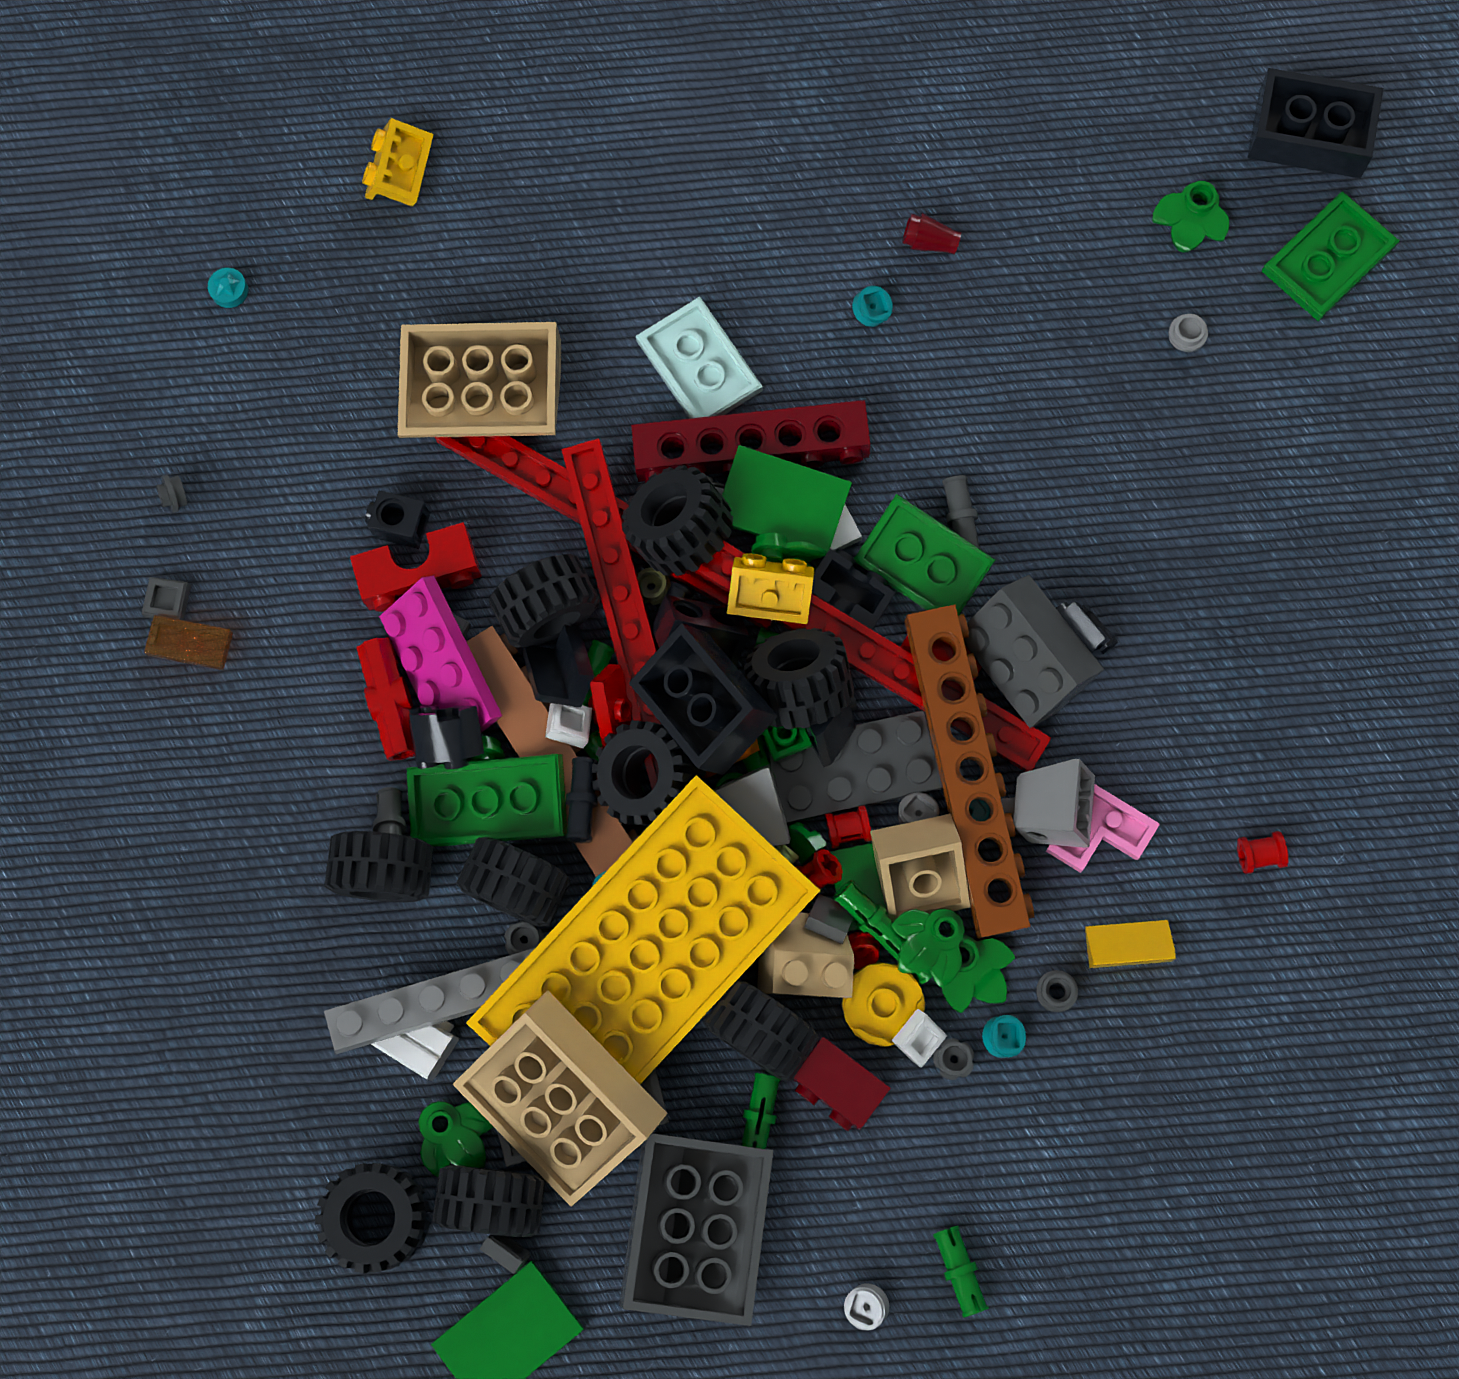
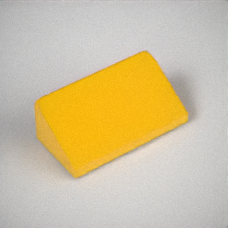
[1085,920,1176,968]

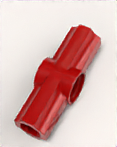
[356,637,415,761]

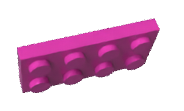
[379,576,502,733]

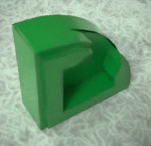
[788,822,827,865]

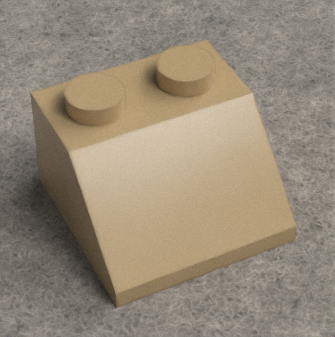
[870,814,971,921]
[757,912,854,998]

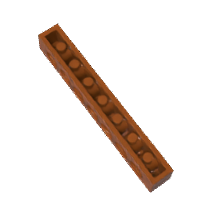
[904,604,1034,938]

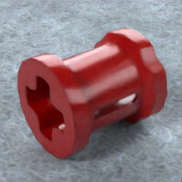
[825,805,872,849]
[1237,831,1288,874]
[796,849,843,899]

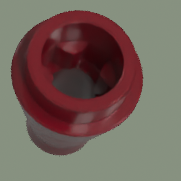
[902,212,961,255]

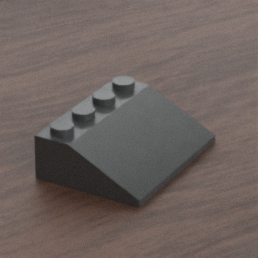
[619,1133,773,1326]

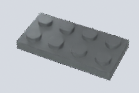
[767,710,942,825]

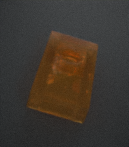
[144,615,233,670]

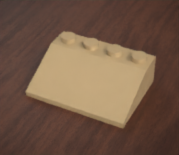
[398,322,561,438]
[453,990,668,1207]

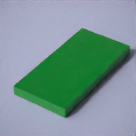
[406,754,567,847]

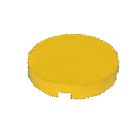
[841,962,925,1047]

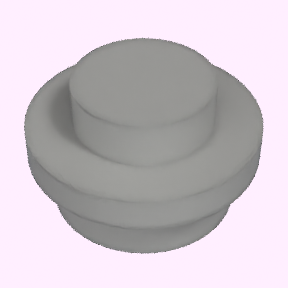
[1168,314,1208,352]

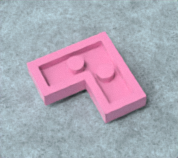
[1046,784,1160,873]

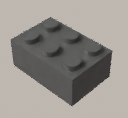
[964,575,1104,728]

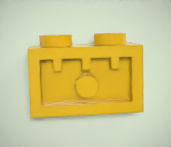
[362,118,434,207]
[727,553,814,624]

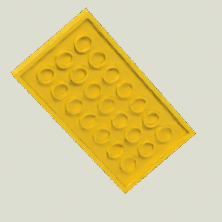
[466,775,820,1084]

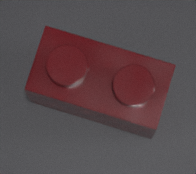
[793,1037,891,1131]

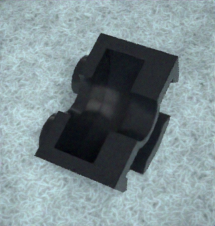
[812,548,896,630]
[1056,601,1119,654]
[408,706,484,769]

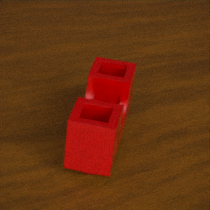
[350,522,482,612]

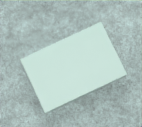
[636,297,763,419]

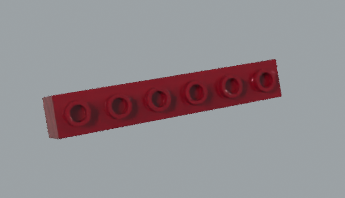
[631,400,870,483]

